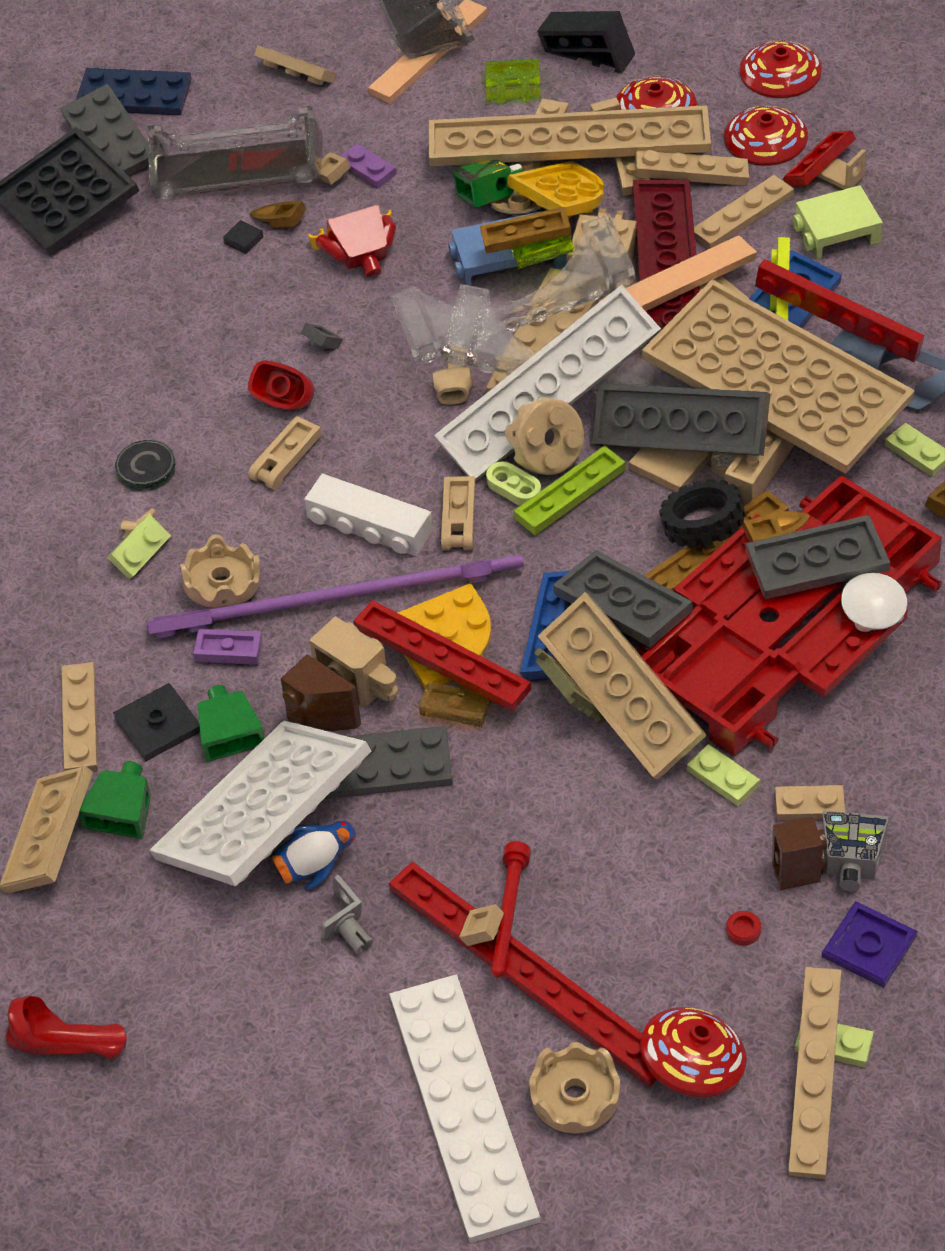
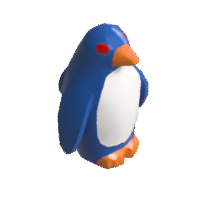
[270,821,356,891]

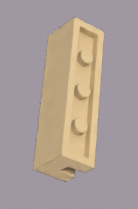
[724,430,794,506]

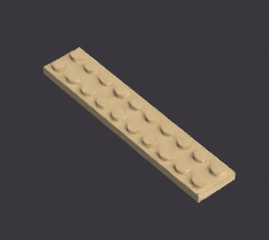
[429,105,711,166]

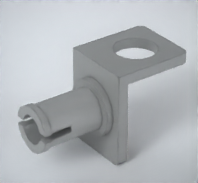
[321,875,374,955]

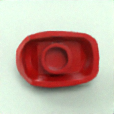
[248,360,315,410]

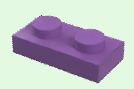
[340,143,397,189]
[193,629,263,665]

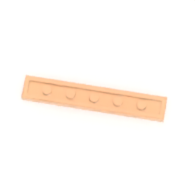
[368,0,488,104]
[598,235,757,311]

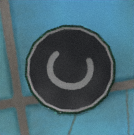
[115,440,176,491]

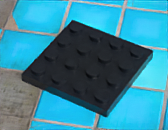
[0,127,140,255]

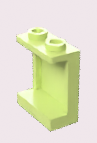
[792,185,883,259]

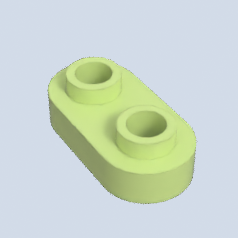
[486,461,541,506]

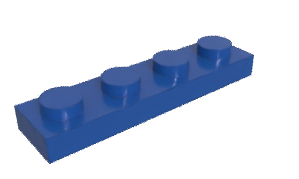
[520,571,571,680]

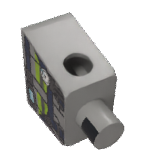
[822,810,889,891]

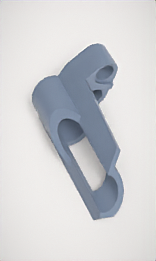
[830,330,945,411]

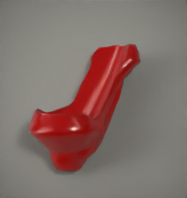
[5,996,127,1060]

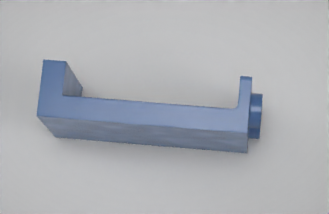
[448,210,567,288]

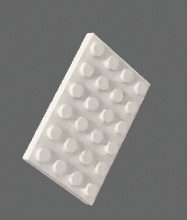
[150,721,371,886]

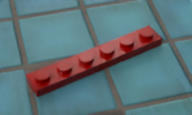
[755,259,925,363]
[353,600,531,712]

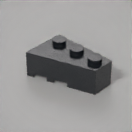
[537,11,635,74]

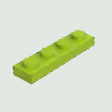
[514,446,626,535]

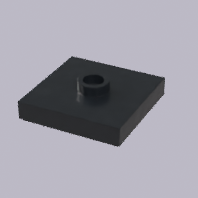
[113,683,200,762]

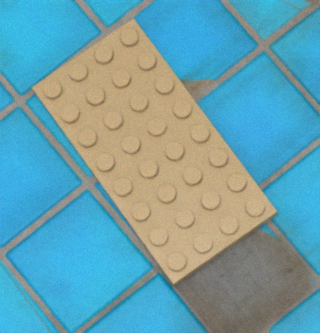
[641,279,915,474]

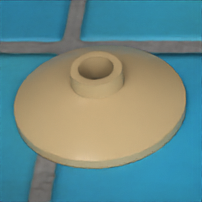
[491,190,542,217]

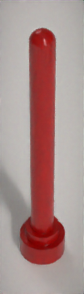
[491,841,531,978]

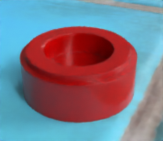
[726,911,761,946]

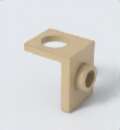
[817,149,866,189]

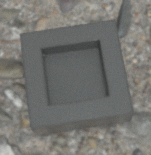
[301,323,343,351]

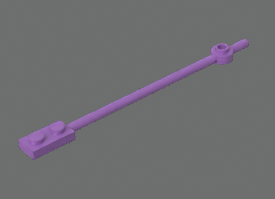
[147,554,524,638]

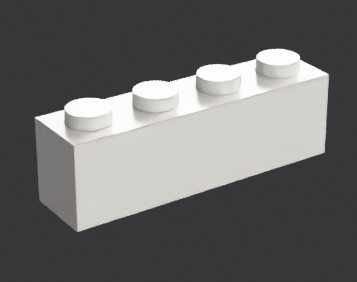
[304,473,433,556]

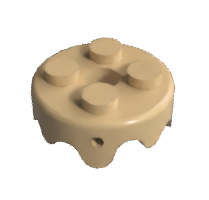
[505,396,584,475]
[180,534,260,608]
[529,1042,621,1134]

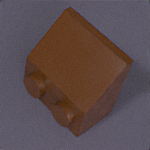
[280,654,361,731]

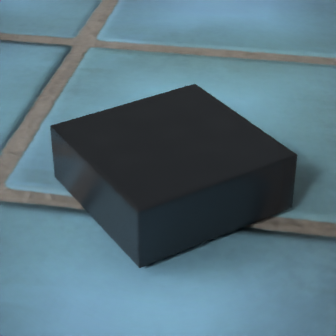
[223,220,263,254]

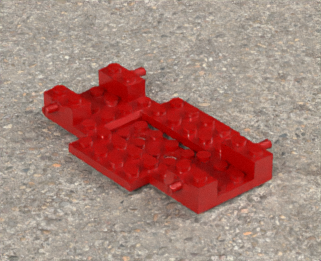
[636,475,942,756]

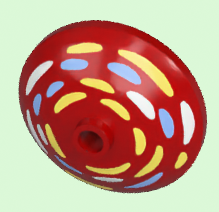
[740,40,822,98]
[616,76,697,110]
[724,106,808,166]
[640,1007,747,1098]

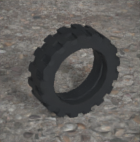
[659,479,746,548]

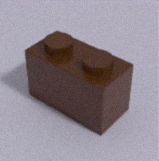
[772,817,827,890]

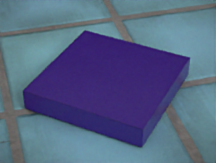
[822,901,918,988]

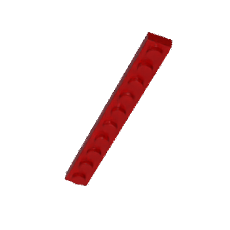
[389,861,657,1088]

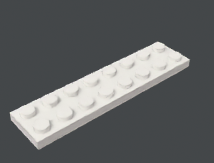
[434,285,661,482]
[389,974,541,1243]

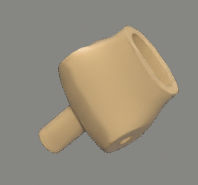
[433,356,473,405]

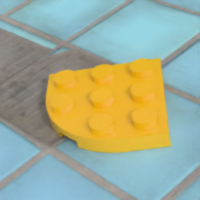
[507,160,604,219]
[398,583,491,691]

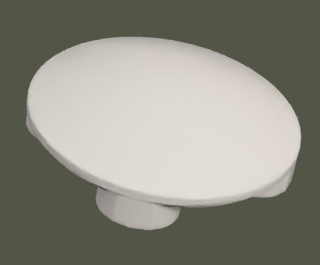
[841,573,907,632]

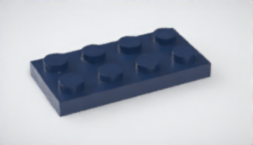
[76,68,192,115]

